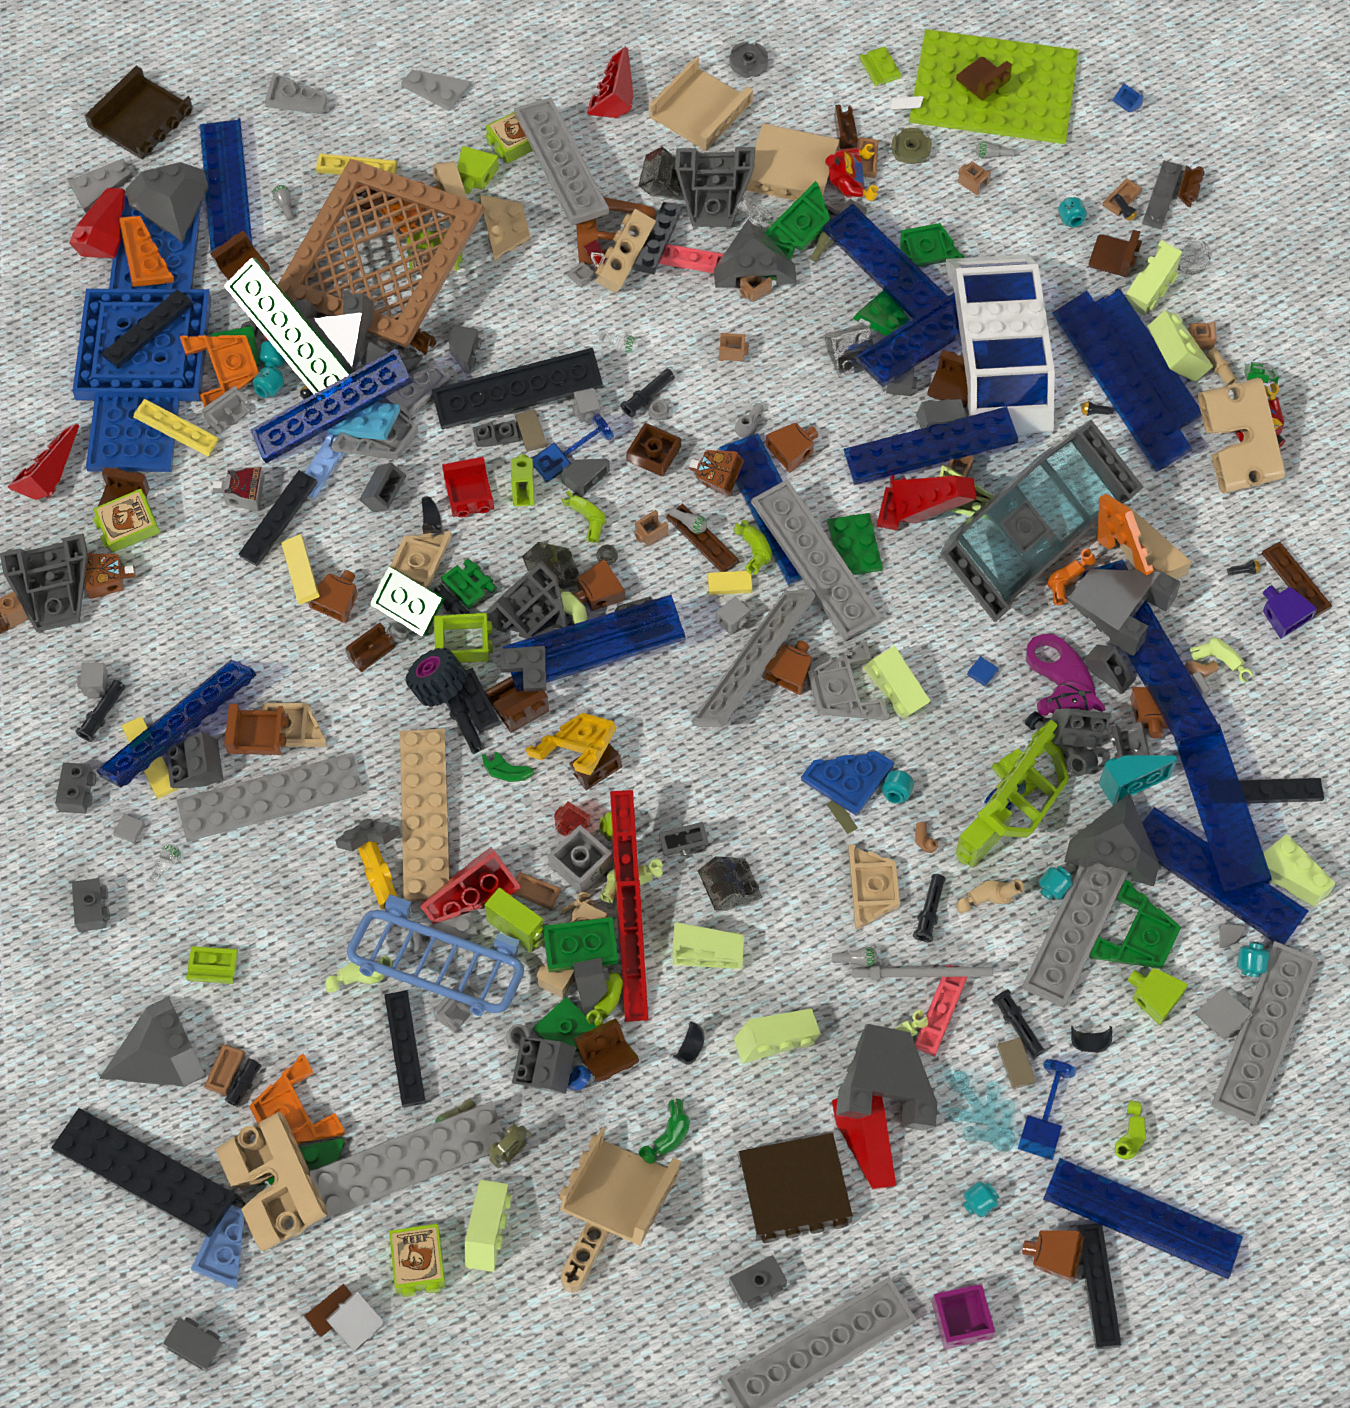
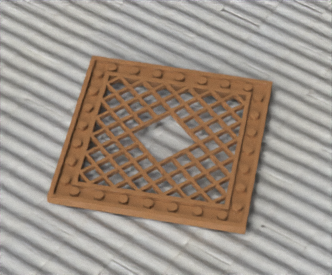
[278,158,485,348]

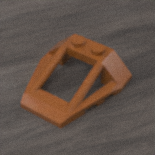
[576,197,656,265]

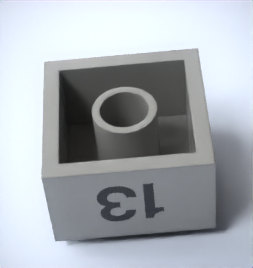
[547,825,614,893]

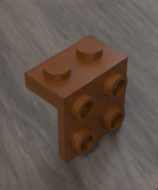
[956,57,1012,101]
[1088,230,1142,278]
[210,231,270,281]
[927,349,982,408]
[98,467,150,506]
[573,1018,639,1081]

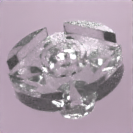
[737,195,775,230]
[1174,237,1212,275]

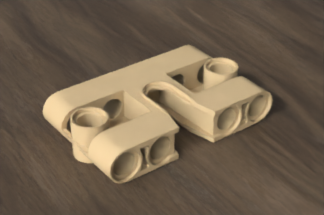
[1198,378,1285,494]
[216,1111,328,1252]

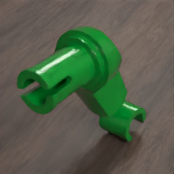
[638,1098,690,1164]

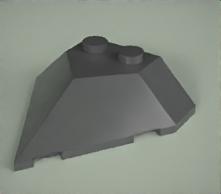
[125,162,209,243]
[714,217,797,288]
[484,561,573,652]
[1064,793,1159,887]
[100,997,206,1087]

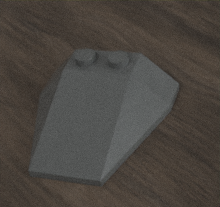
[675,147,755,227]
[0,533,88,632]

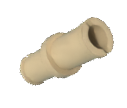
[1206,348,1238,386]

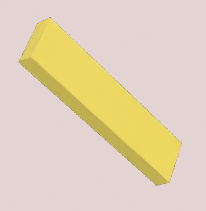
[316,153,398,175]
[134,399,219,457]
[281,534,320,605]
[121,716,178,799]

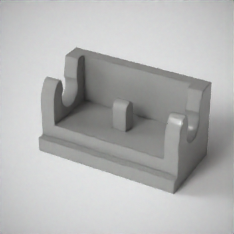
[202,386,252,434]
[433,976,482,1033]

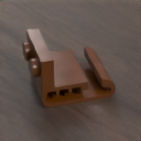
[485,671,549,733]

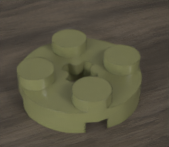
[891,128,932,164]
[488,1124,531,1168]

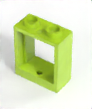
[434,613,493,663]

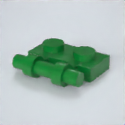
[441,558,497,609]

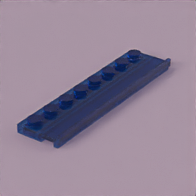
[200,118,253,252]
[1082,288,1202,438]
[502,595,686,692]
[1174,724,1272,896]
[1043,1158,1243,1279]

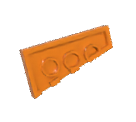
[120,216,174,287]

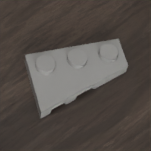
[401,70,472,111]
[265,72,327,114]
[68,158,132,213]
[378,364,451,419]

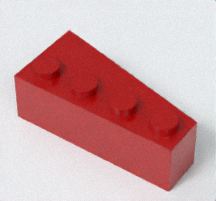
[892,475,977,524]

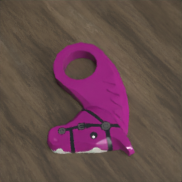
[1026,634,1106,718]

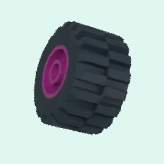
[406,648,467,707]

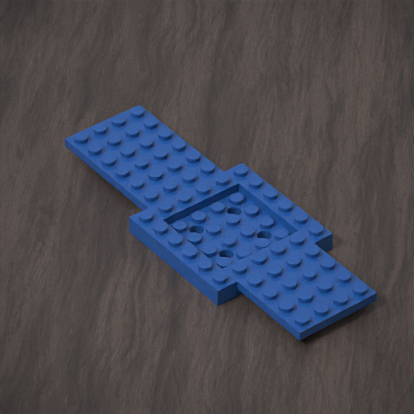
[72,195,211,472]

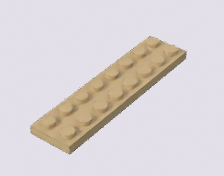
[400,728,450,902]

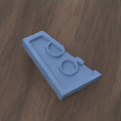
[191,1205,245,1289]

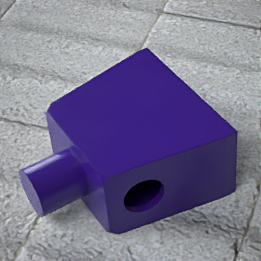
[1262,585,1317,639]

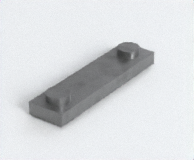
[1142,160,1183,229]

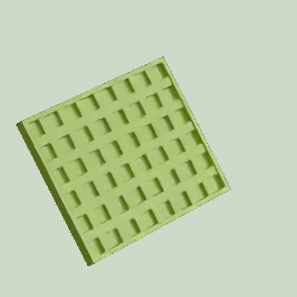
[909,29,1079,144]

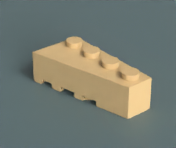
[1115,505,1192,579]

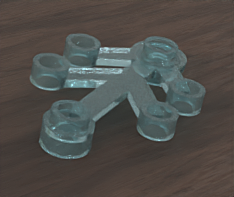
[947,1071,1016,1152]

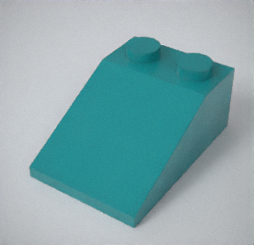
[1098,755,1177,805]

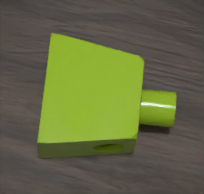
[457,146,499,194]
[511,454,534,507]
[1127,968,1188,1025]

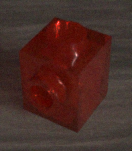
[554,801,590,837]

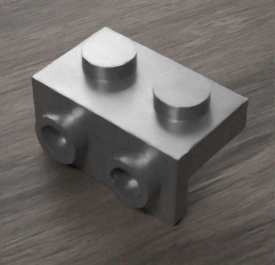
[1110,722,1150,759]

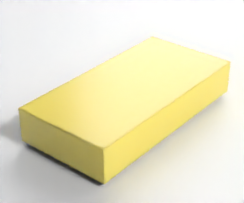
[708,571,752,595]

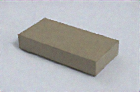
[515,409,547,452]
[997,1038,1036,1090]

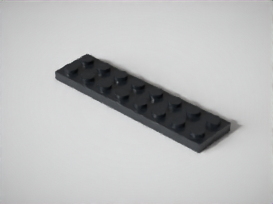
[431,347,604,430]
[51,1108,237,1238]

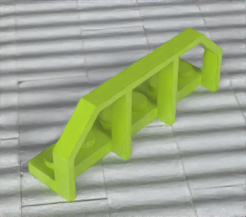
[977,719,1069,838]

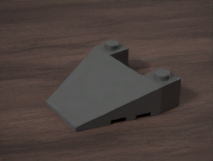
[291,293,373,376]
[1068,569,1181,656]
[836,1024,938,1131]

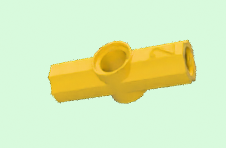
[358,841,398,909]

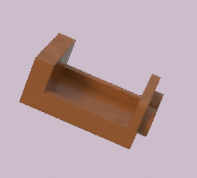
[224,704,289,755]

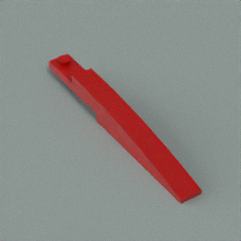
[610,790,649,1022]

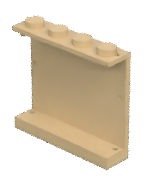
[649,57,753,151]
[746,123,839,201]
[559,1127,682,1246]

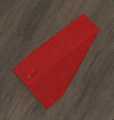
[587,46,634,118]
[69,188,125,258]
[8,423,79,500]
[419,846,521,924]
[832,1095,896,1190]

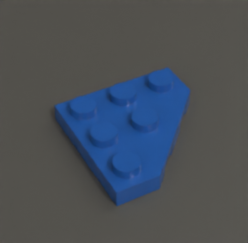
[801,751,895,816]

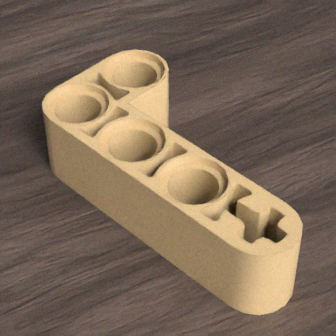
[433,161,476,230]
[561,1222,610,1293]

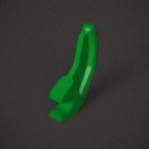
[482,752,534,782]

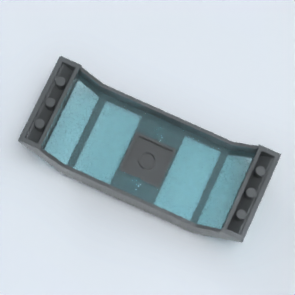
[940,420,1144,622]

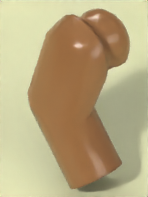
[1185,660,1219,678]
[915,822,938,853]

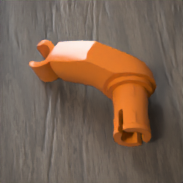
[1047,548,1096,606]

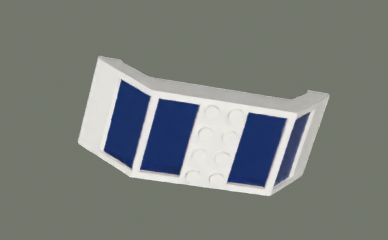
[946,255,1055,437]

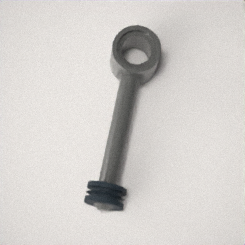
[1025,711,1098,776]

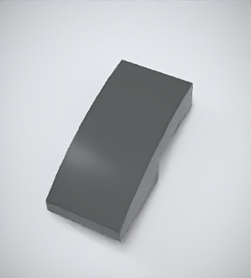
[473,420,520,447]

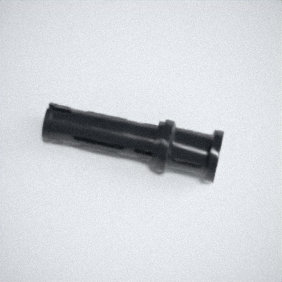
[620,368,675,418]
[75,680,126,742]
[444,691,485,754]
[913,874,946,943]
[992,989,1045,1058]

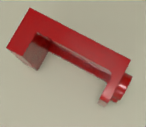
[442,456,494,518]

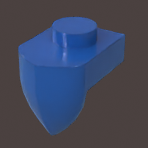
[1112,83,1143,112]

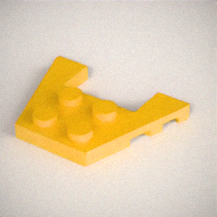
[525,713,617,775]

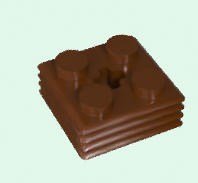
[626,423,682,477]

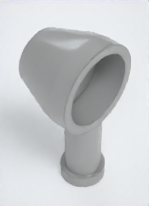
[735,403,764,438]
[506,1024,531,1049]

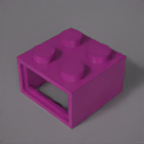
[931,1284,995,1350]

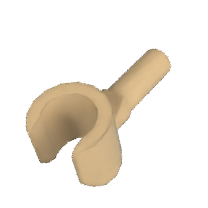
[561,892,595,914]

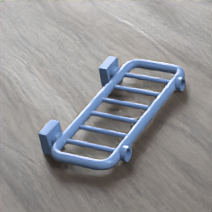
[347,894,524,1016]

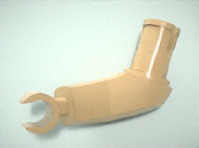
[956,879,1024,914]

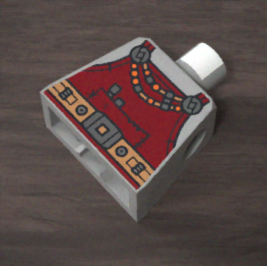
[213,466,265,511]

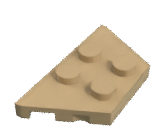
[479,195,530,261]
[391,531,452,588]
[259,703,327,747]
[848,844,900,929]

